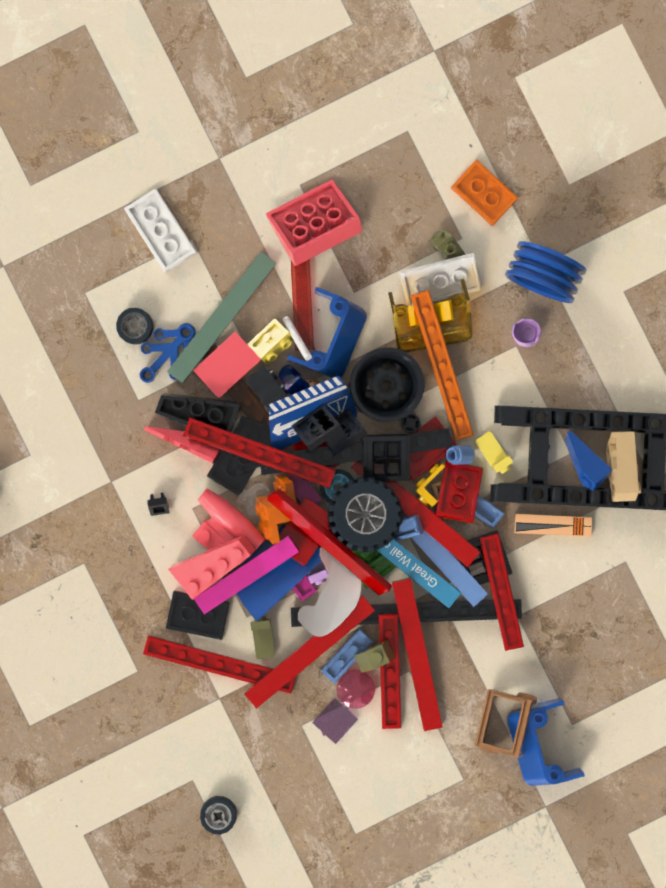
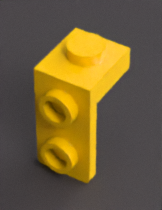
[408,301,454,326]
[415,463,445,507]

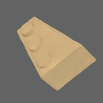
[605,431,641,502]

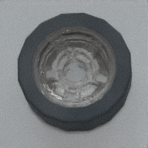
[116,308,154,345]

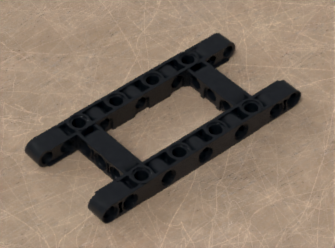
[490,406,666,510]

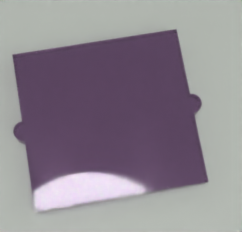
[312,698,358,744]

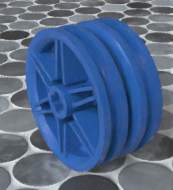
[505,241,587,303]

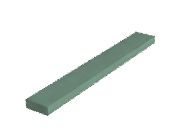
[167,252,276,384]

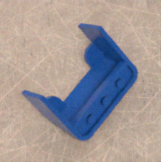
[287,287,367,378]
[507,697,585,786]

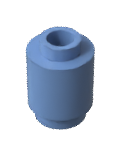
[446,445,475,465]

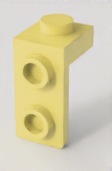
[475,431,513,474]

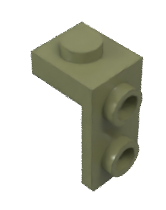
[429,229,466,260]
[250,616,275,659]

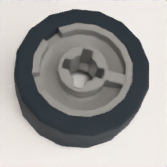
[200,796,237,835]

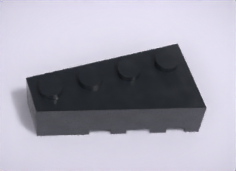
[155,393,242,432]

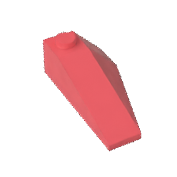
[144,426,221,463]

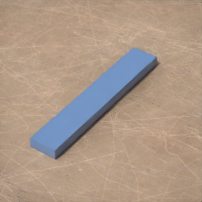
[402,514,488,607]

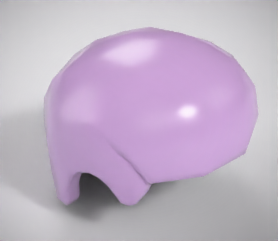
[512,318,542,347]

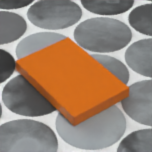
[451,159,518,227]

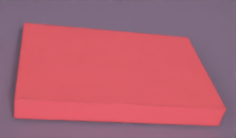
[193,332,261,399]

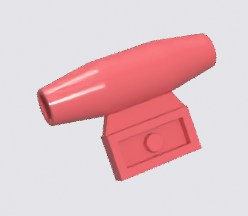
[192,489,265,549]

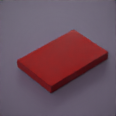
[396,416,457,481]
[435,460,483,524]
[273,497,330,567]

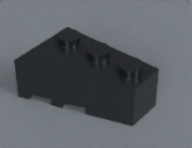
[246,366,289,409]

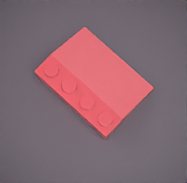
[266,179,362,266]

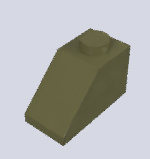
[354,640,396,673]

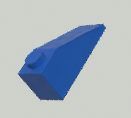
[564,430,612,491]

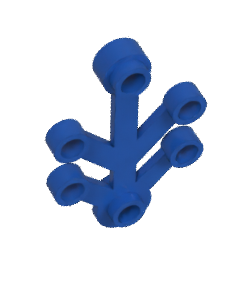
[140,323,196,383]

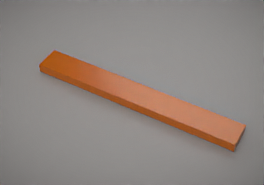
[410,289,474,441]

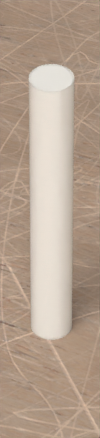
[283,316,312,361]

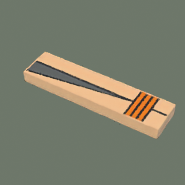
[514,514,592,537]

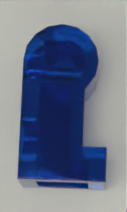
[279,364,311,395]

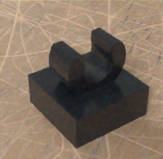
[147,492,170,516]

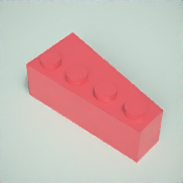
[168,535,256,599]

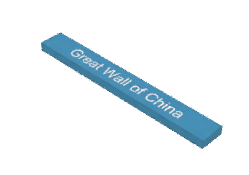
[376,539,461,608]

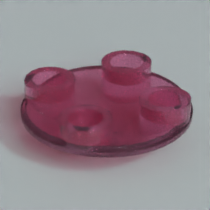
[337,670,375,709]

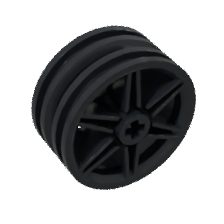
[349,348,425,422]

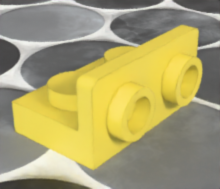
[247,319,294,365]

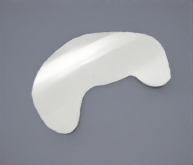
[298,547,361,637]

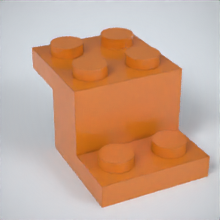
[255,473,296,544]

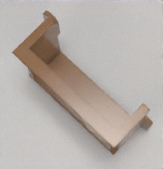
[475,689,537,758]

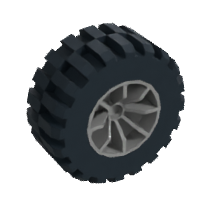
[327,477,403,552]

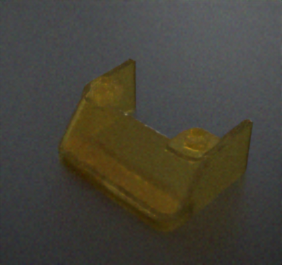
[388,279,473,353]

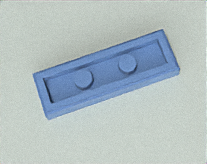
[320,628,374,684]

